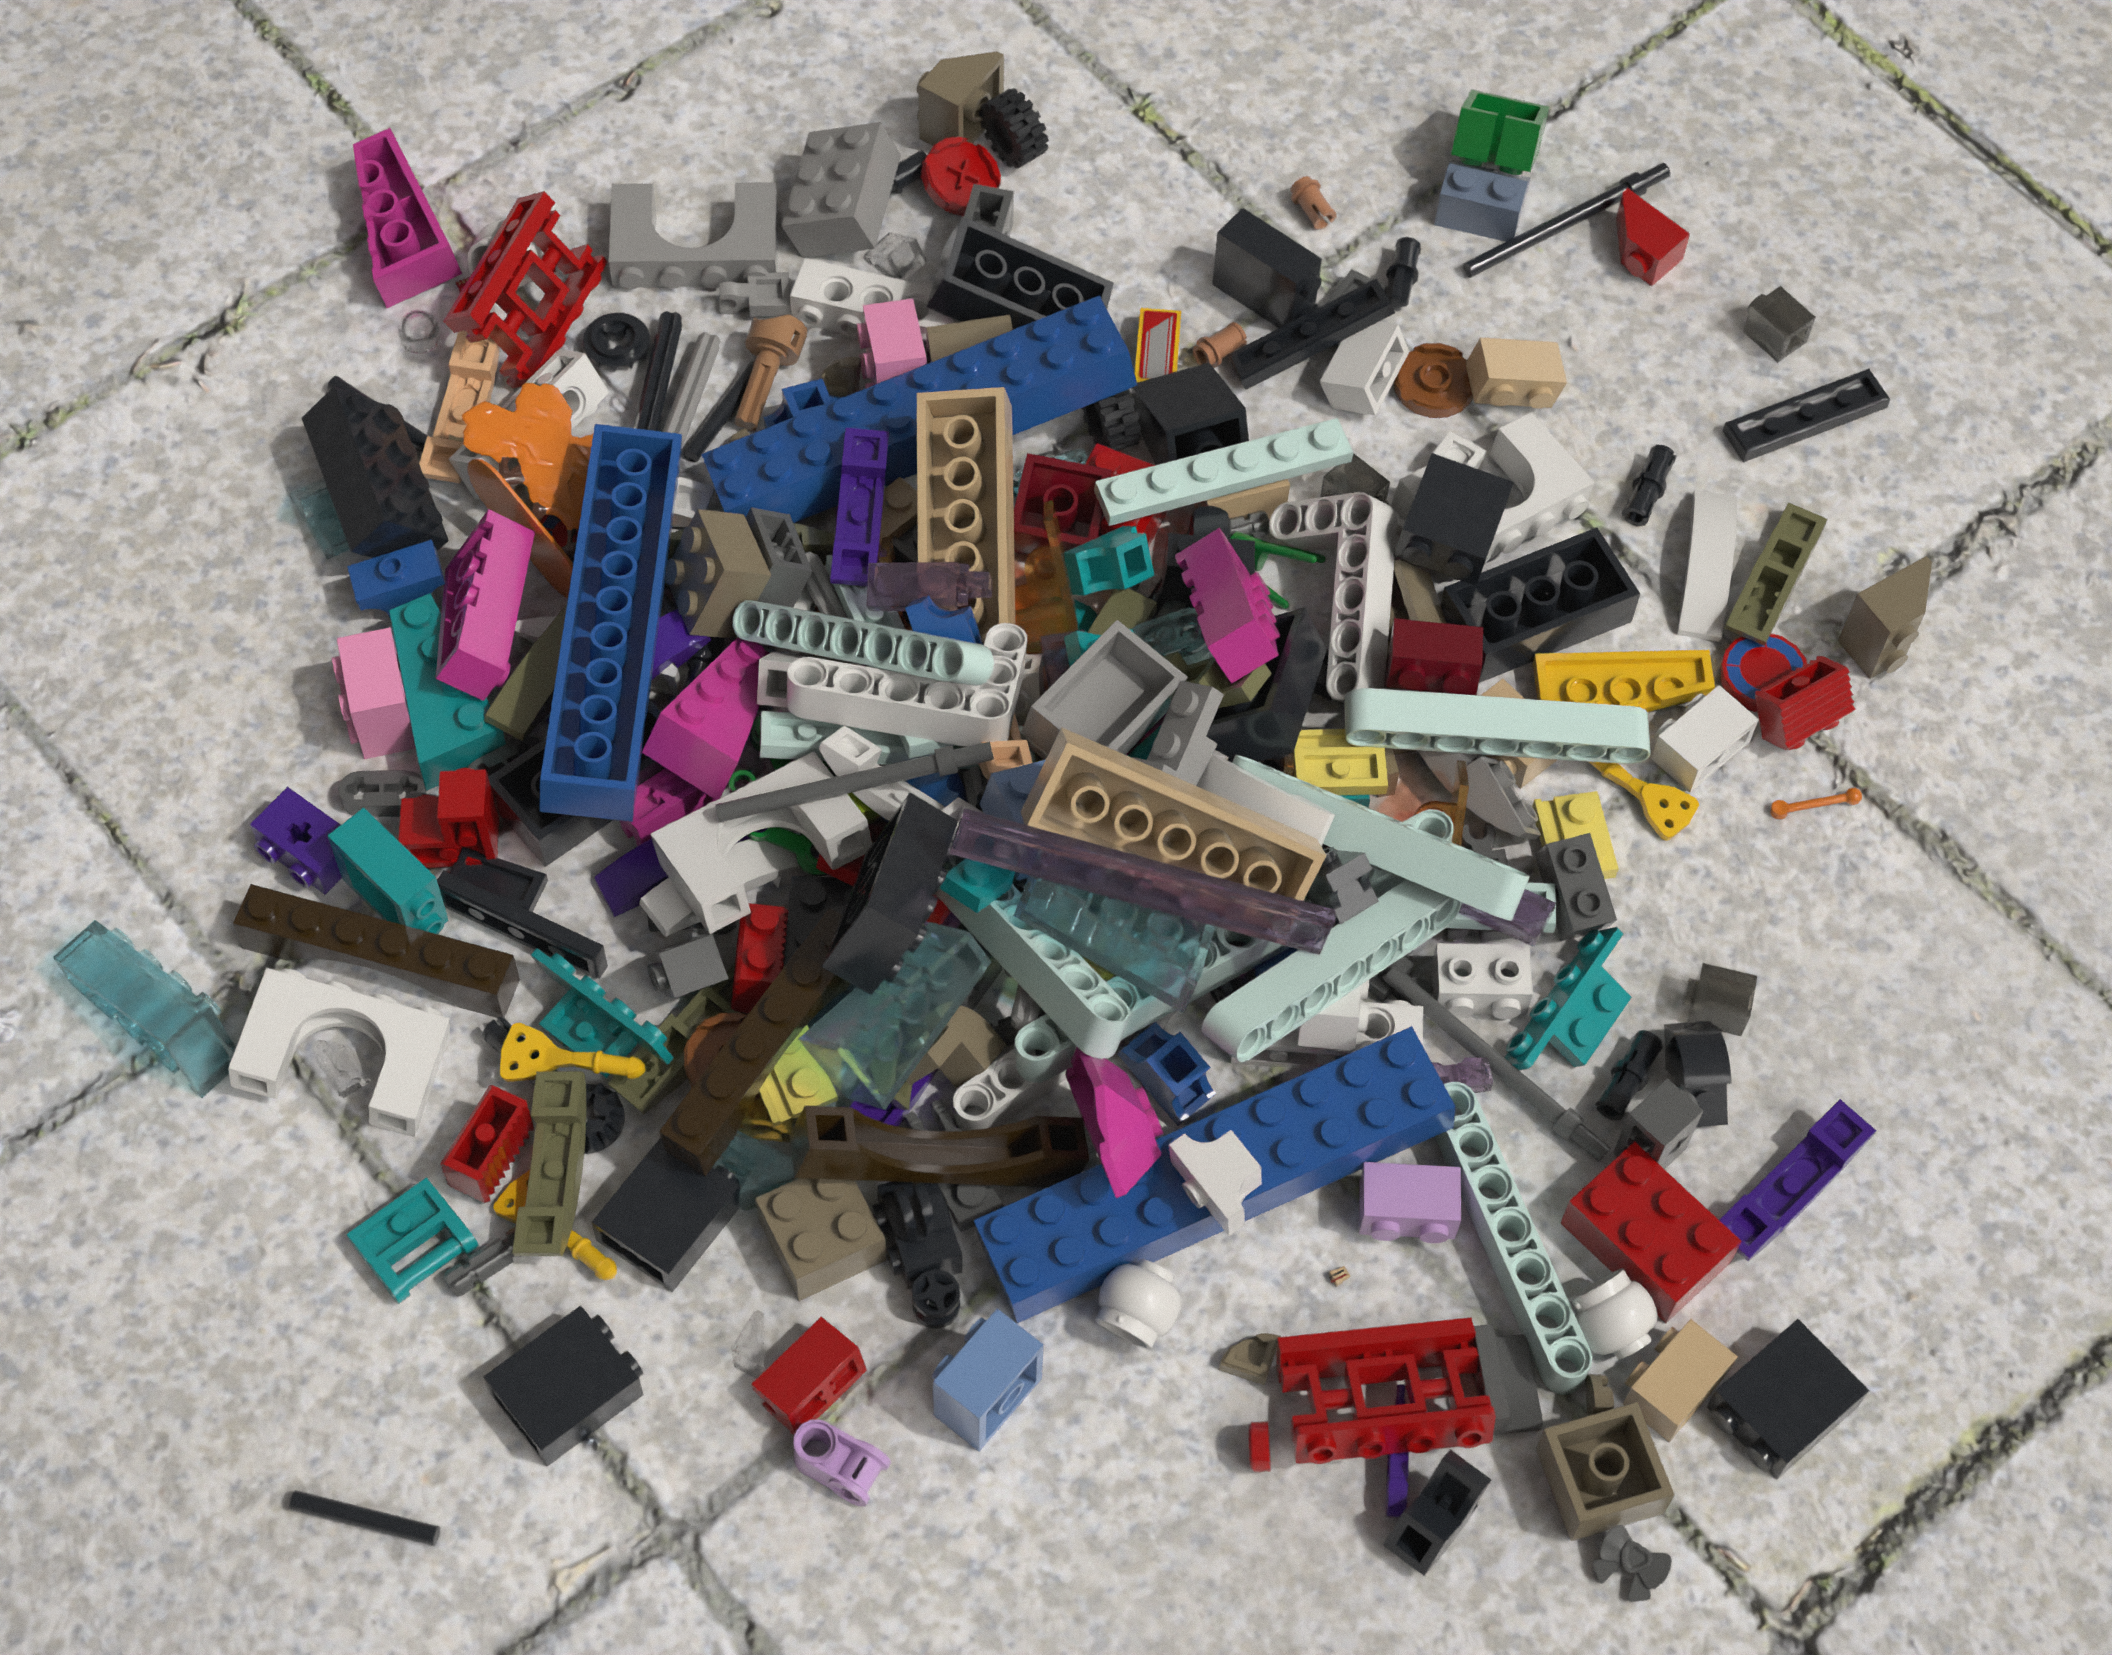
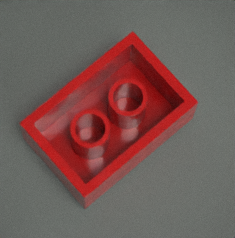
[1560,1142,1742,1323]

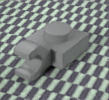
[719,272,791,317]

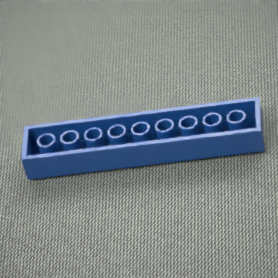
[701,295,1138,523]
[540,424,682,822]
[974,1026,1456,1324]

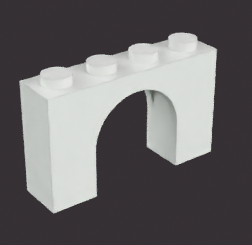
[1391,412,1595,565]
[651,751,872,934]
[228,968,450,1137]

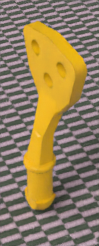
[1589,762,1699,841]
[500,1022,645,1082]
[493,1170,617,1280]

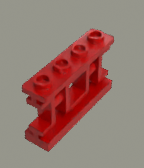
[443,191,608,389]
[1276,1317,1496,1464]

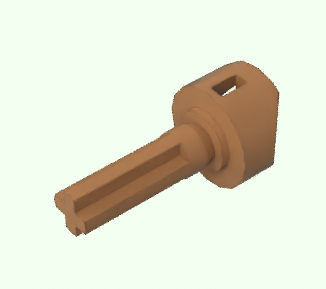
[735,314,807,431]

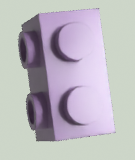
[1359,1162,1461,1243]

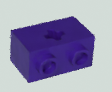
[250,786,342,895]

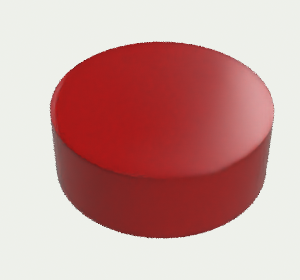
[1248,1421,1271,1472]

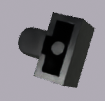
[1161,506,1255,603]
[871,1182,962,1290]

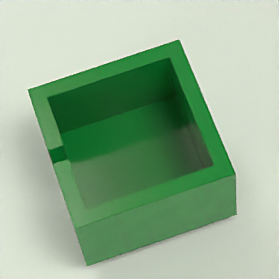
[1451,89,1550,175]

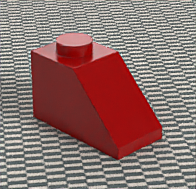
[1616,188,1690,286]

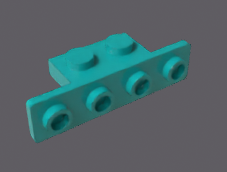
[1504,927,1632,1071]
[531,948,674,1078]

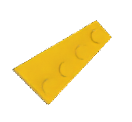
[1533,650,1715,712]

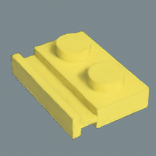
[1293,729,1388,795]
[1532,791,1619,879]
[759,1025,838,1127]

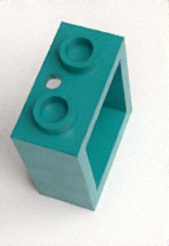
[328,807,449,934]

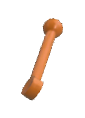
[1770,788,1862,820]

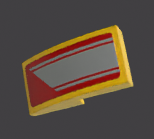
[1135,308,1182,383]

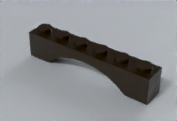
[233,884,520,1018]
[659,908,850,1176]
[790,1106,1090,1187]

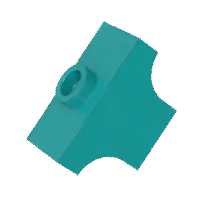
[1063,526,1155,596]

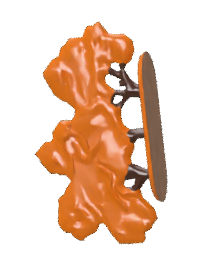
[462,383,593,598]

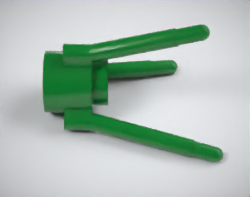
[1230,531,1326,609]

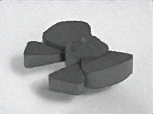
[1593,1525,1672,1602]

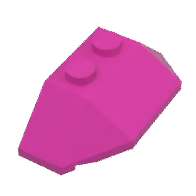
[1065,1047,1163,1198]

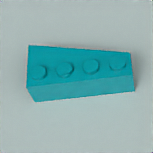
[389,593,506,791]

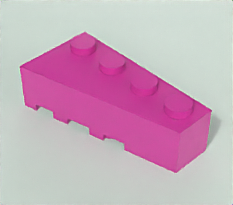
[353,128,462,308]
[436,509,535,701]
[1175,528,1280,684]
[642,637,770,800]

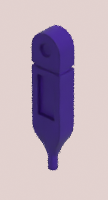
[1385,1384,1409,1518]

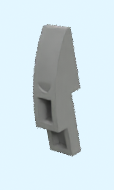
[1133,681,1224,786]
[1418,691,1541,840]

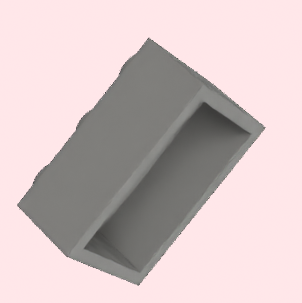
[781,122,901,258]
[1022,620,1188,755]

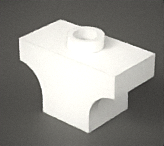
[1169,1130,1262,1236]

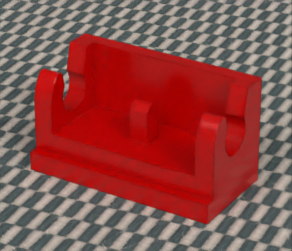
[751,1316,867,1436]

